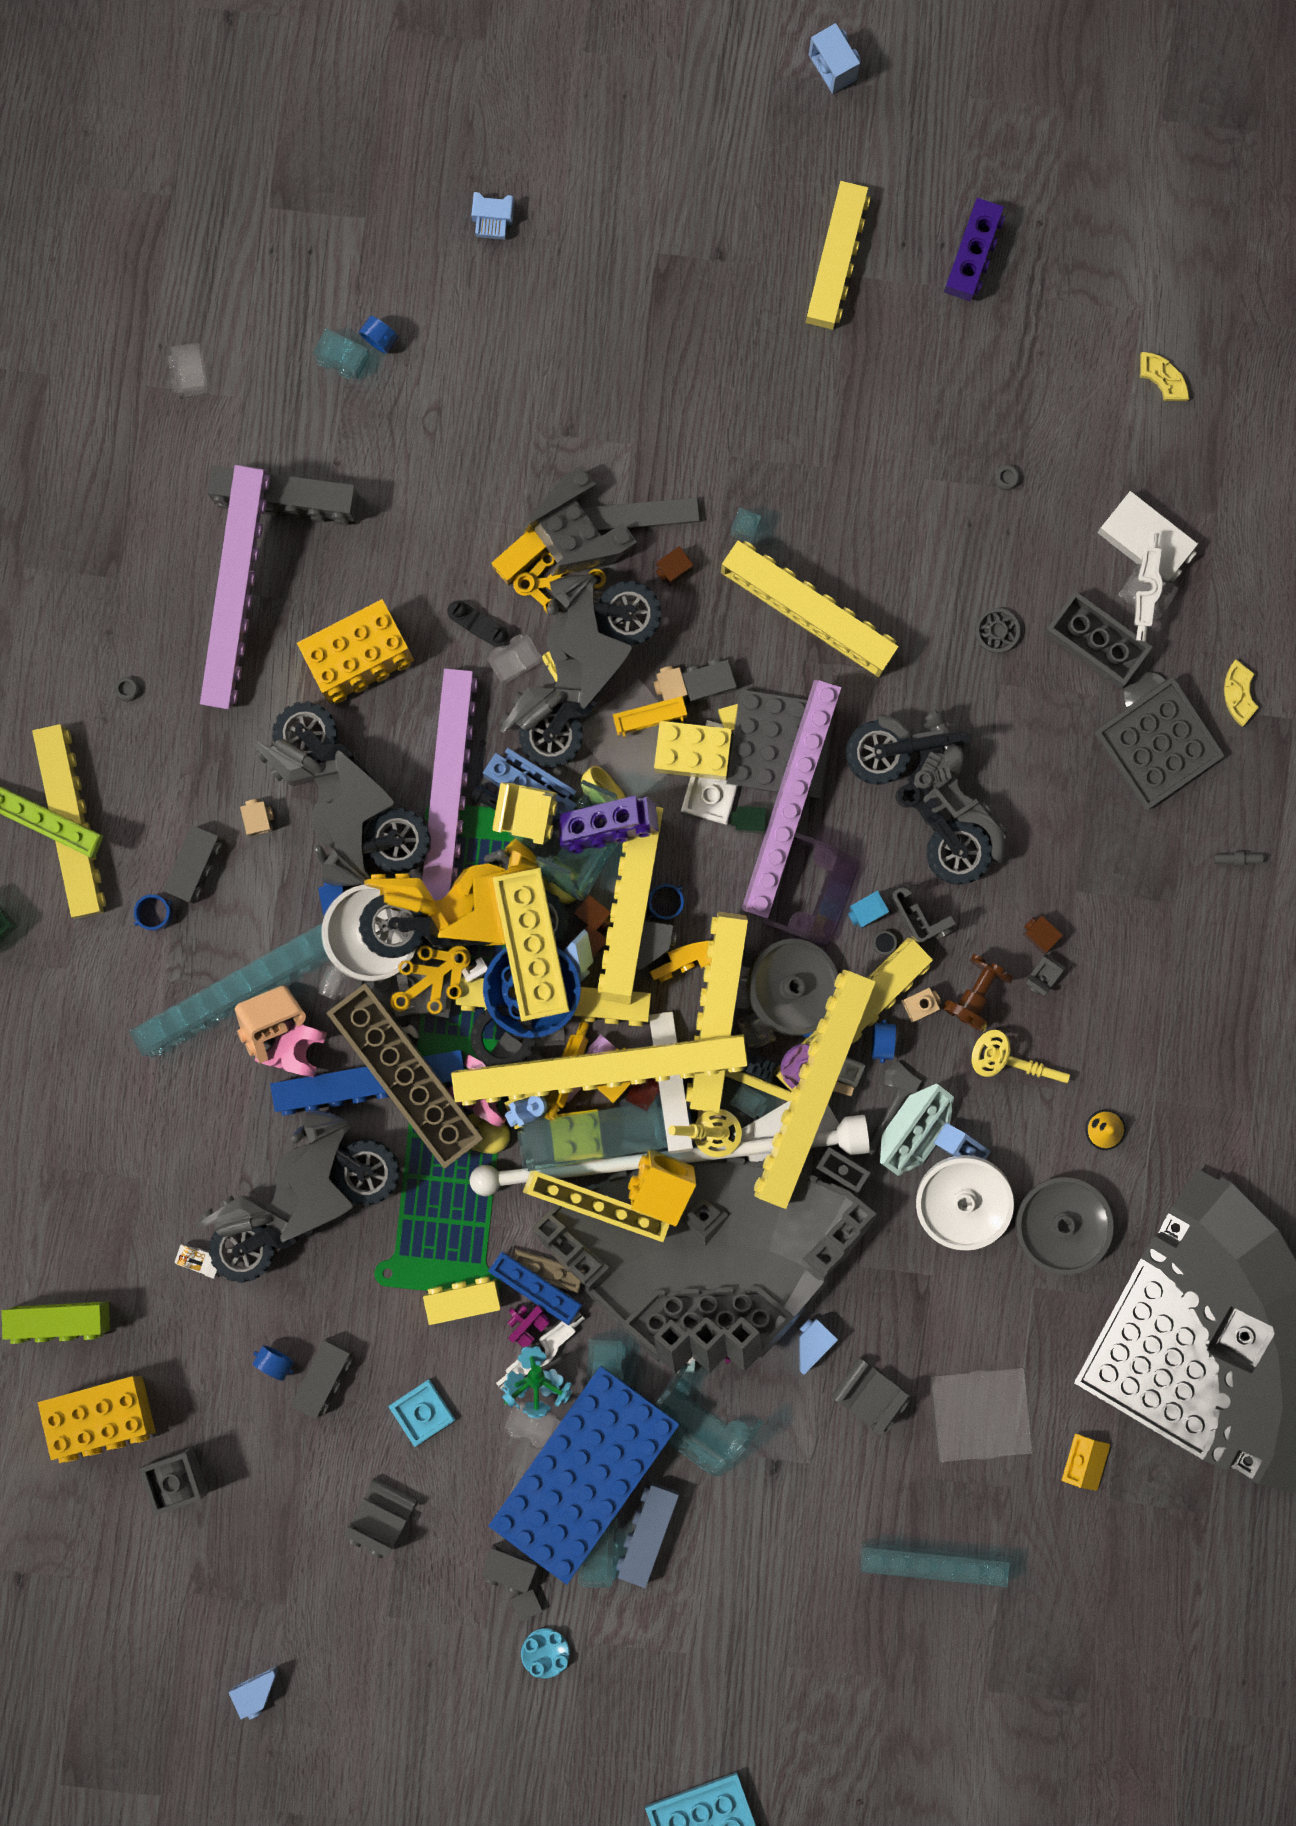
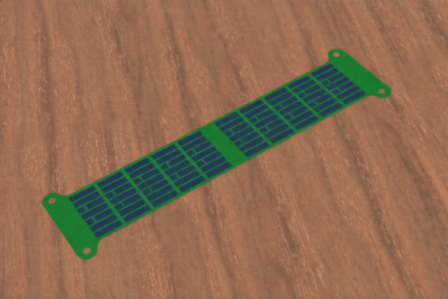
[374,805,534,1291]

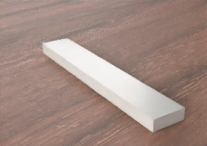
[649,1012,693,1154]

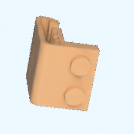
[235,985,306,1064]

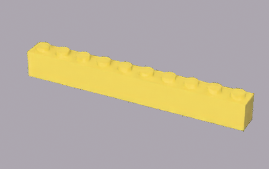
[754,970,876,1209]

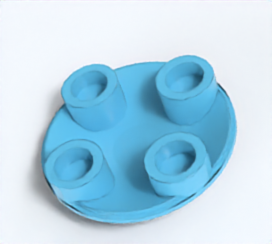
[521,1628,570,1678]

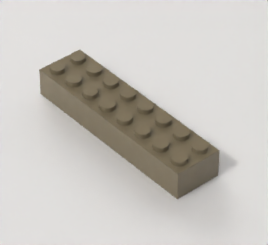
[326,983,485,1169]

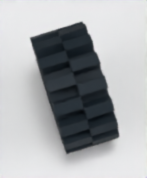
[743,1051,778,1082]

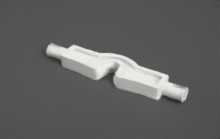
[1134,532,1162,642]
[496,1311,585,1391]

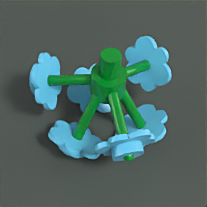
[501,1346,572,1418]

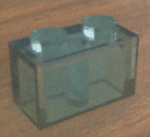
[313,328,370,380]

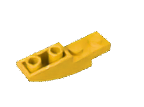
[650,941,745,983]

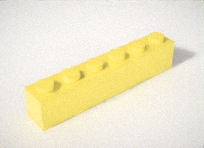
[806,181,871,330]
[523,1169,670,1242]

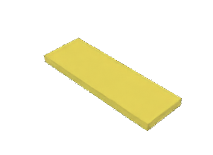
[492,868,570,1022]

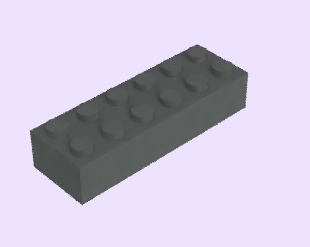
[207,465,359,526]

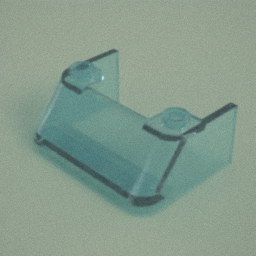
[536,780,618,901]
[653,1364,764,1476]

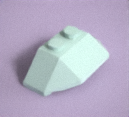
[880,1084,954,1176]

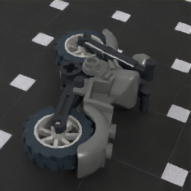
[846,709,1008,885]

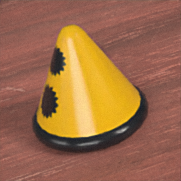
[1085,1109,1126,1150]

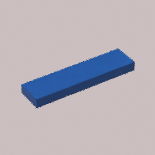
[488,1251,582,1326]

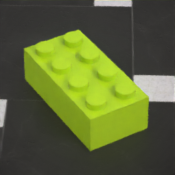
[1,1301,110,1344]

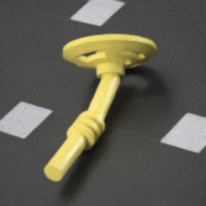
[972,1030,1070,1083]
[668,1109,742,1158]

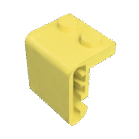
[492,782,558,845]

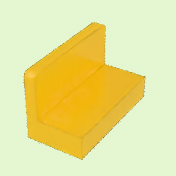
[1062,1434,1110,1491]

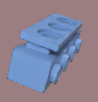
[483,748,577,824]

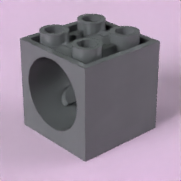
[139,1447,209,1516]

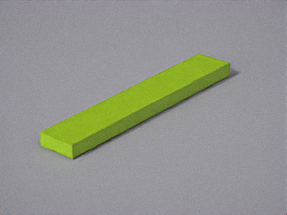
[0,786,103,858]

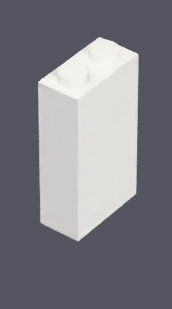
[1097,491,1198,585]

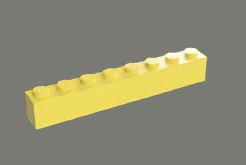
[32,724,106,919]
[774,938,933,1092]
[456,976,651,1027]

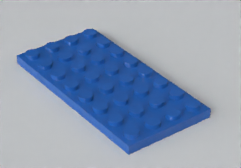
[488,1365,681,1585]

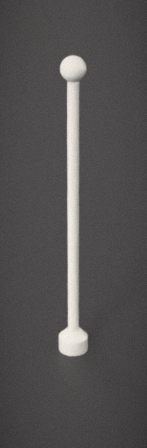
[470,1115,869,1196]

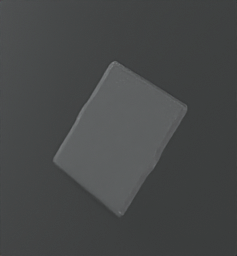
[581,678,675,799]
[930,1368,1034,1462]

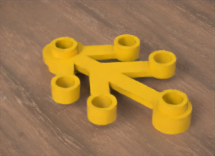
[513,552,606,614]
[390,946,471,1014]

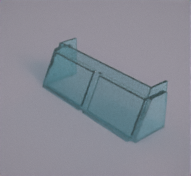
[517,1101,668,1171]

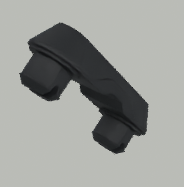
[447,600,508,647]

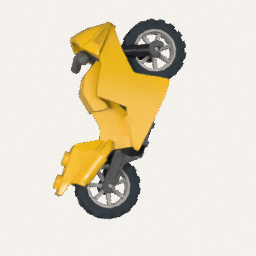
[359,838,569,958]

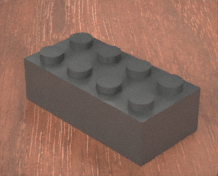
[1043,591,1152,689]

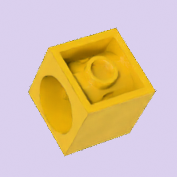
[628,1149,696,1226]

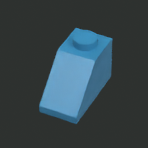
[847,891,889,928]

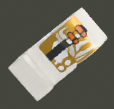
[174,1244,218,1279]

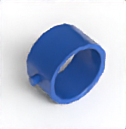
[358,316,399,354]
[648,884,684,921]
[134,894,173,931]
[872,1020,896,1063]
[252,1345,294,1381]

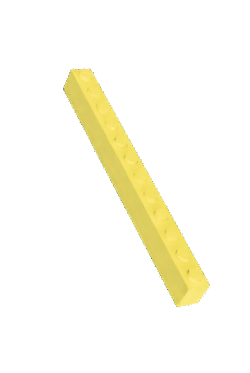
[451,1034,748,1106]

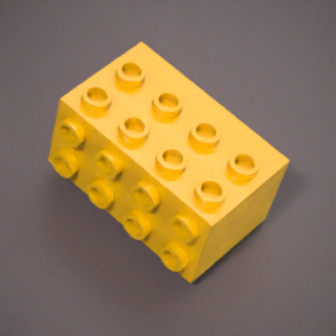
[297,599,415,704]
[37,1376,156,1464]

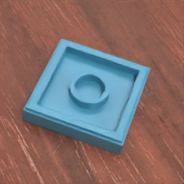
[388,1379,456,1447]

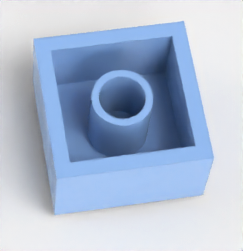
[809,23,861,94]

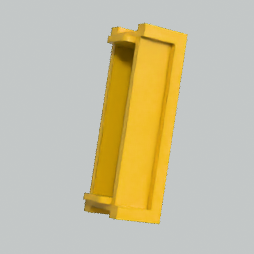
[613,696,687,738]

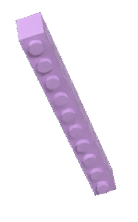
[200,465,270,709]
[422,669,478,901]
[741,680,841,918]

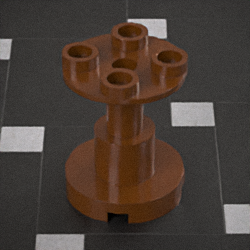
[942,954,1014,1032]

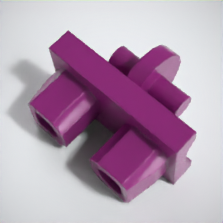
[507,1305,550,1347]

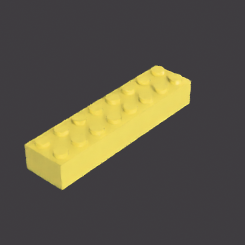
[721,541,898,678]
[598,807,663,1005]
[686,912,748,1113]

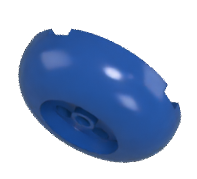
[483,947,581,1038]

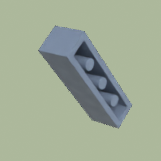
[615,1482,679,1588]

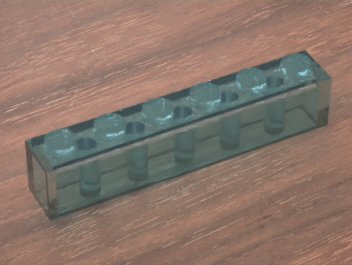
[859,1543,1010,1587]

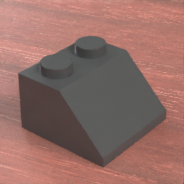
[636,921,677,972]

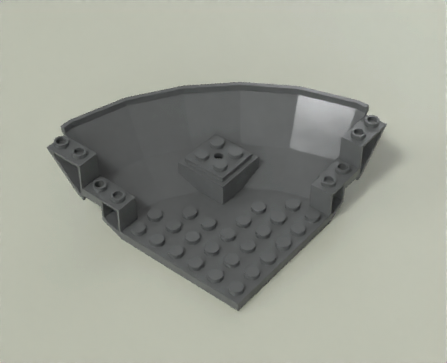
[1074,1168,1296,1494]

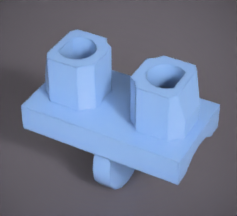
[505,1096,547,1127]

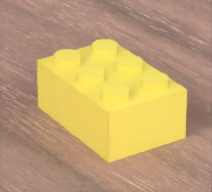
[654,721,732,780]

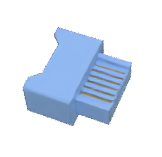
[471,192,514,240]

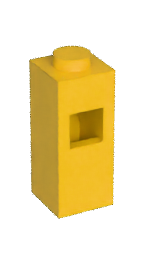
[491,529,548,585]

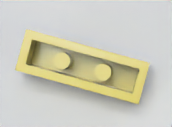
[423,1276,502,1325]

